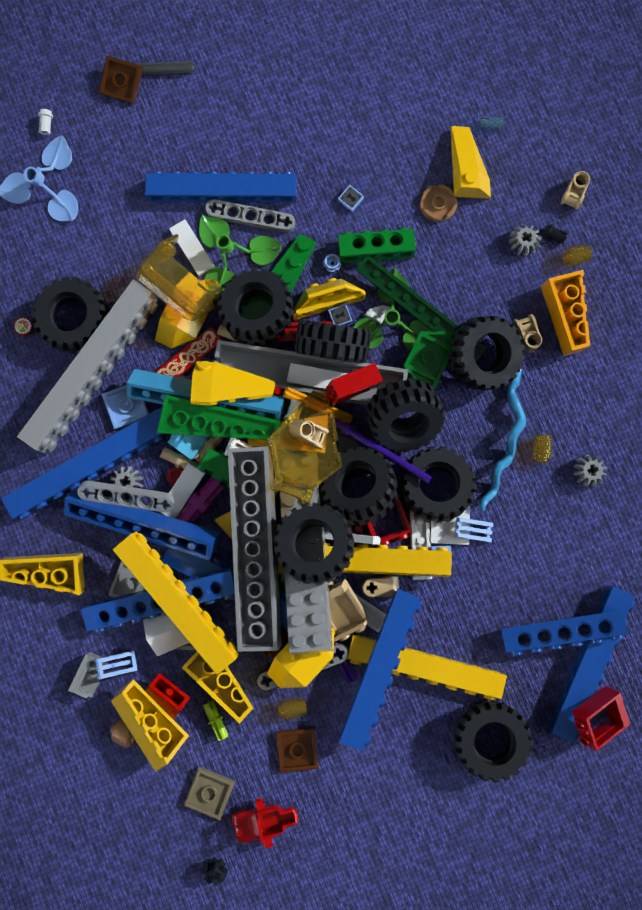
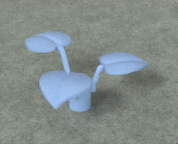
[0,135,78,222]

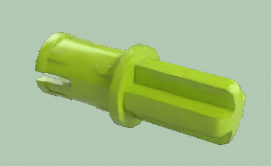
[202,700,228,741]

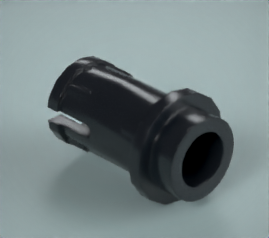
[542,224,568,244]

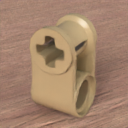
[560,171,590,211]
[513,314,542,353]
[289,420,329,450]
[361,576,399,597]

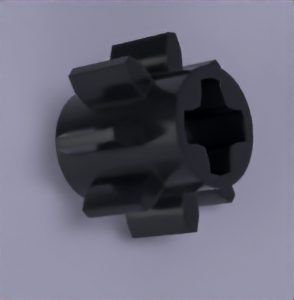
[202,857,228,886]

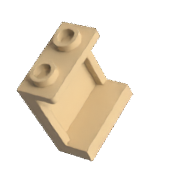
[329,579,370,642]

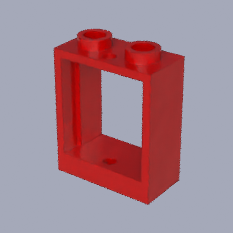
[325,363,383,405]
[366,491,412,545]
[572,686,630,751]

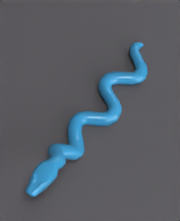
[479,369,526,512]

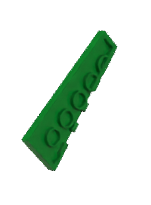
[240,234,316,320]
[157,395,281,440]

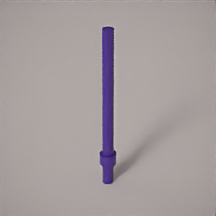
[329,417,432,483]

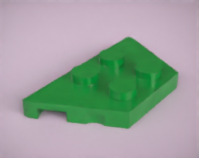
[403,331,453,389]

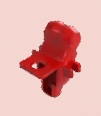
[232,798,298,848]

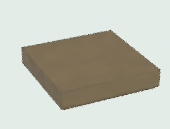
[183,766,235,820]

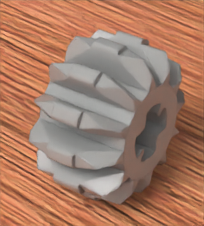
[509,223,542,257]
[573,455,608,487]
[110,466,143,499]

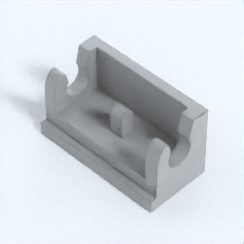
[68,652,109,698]

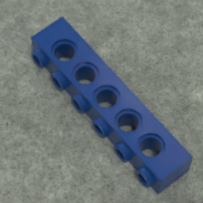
[501,610,628,656]

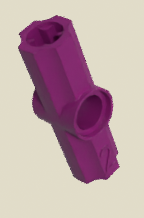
[175,477,225,524]

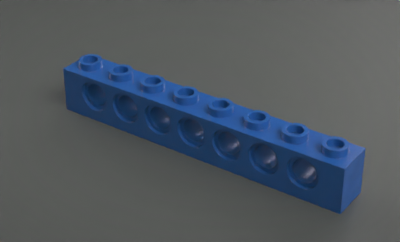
[81,567,235,632]

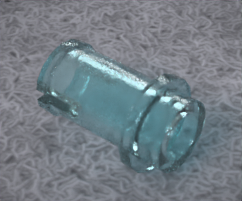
[480,115,504,131]

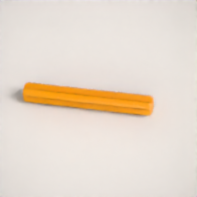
[283,387,353,424]

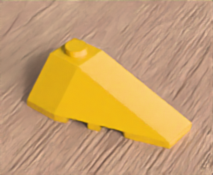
[451,126,491,199]
[190,361,276,405]

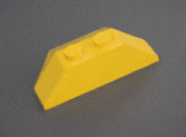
[155,274,212,349]
[293,278,366,321]
[267,626,335,688]

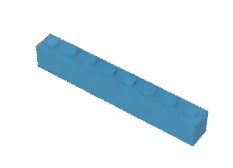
[127,369,284,421]

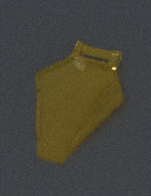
[267,390,342,504]

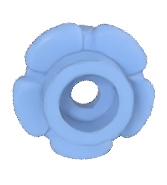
[323,254,341,272]

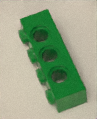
[338,228,416,264]

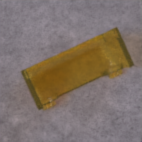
[136,234,232,321]

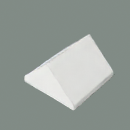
[143,612,190,656]

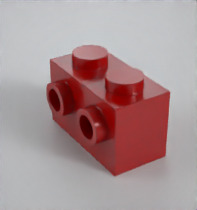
[145,673,190,720]

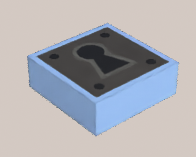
[338,185,364,212]
[328,304,353,326]

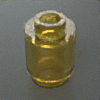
[562,244,593,267]
[532,434,552,463]
[278,697,307,721]

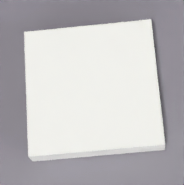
[430,506,470,545]

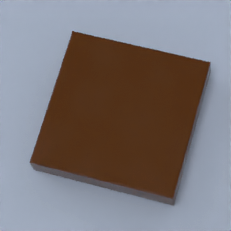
[98,55,143,104]
[276,727,319,773]

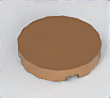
[420,185,457,222]

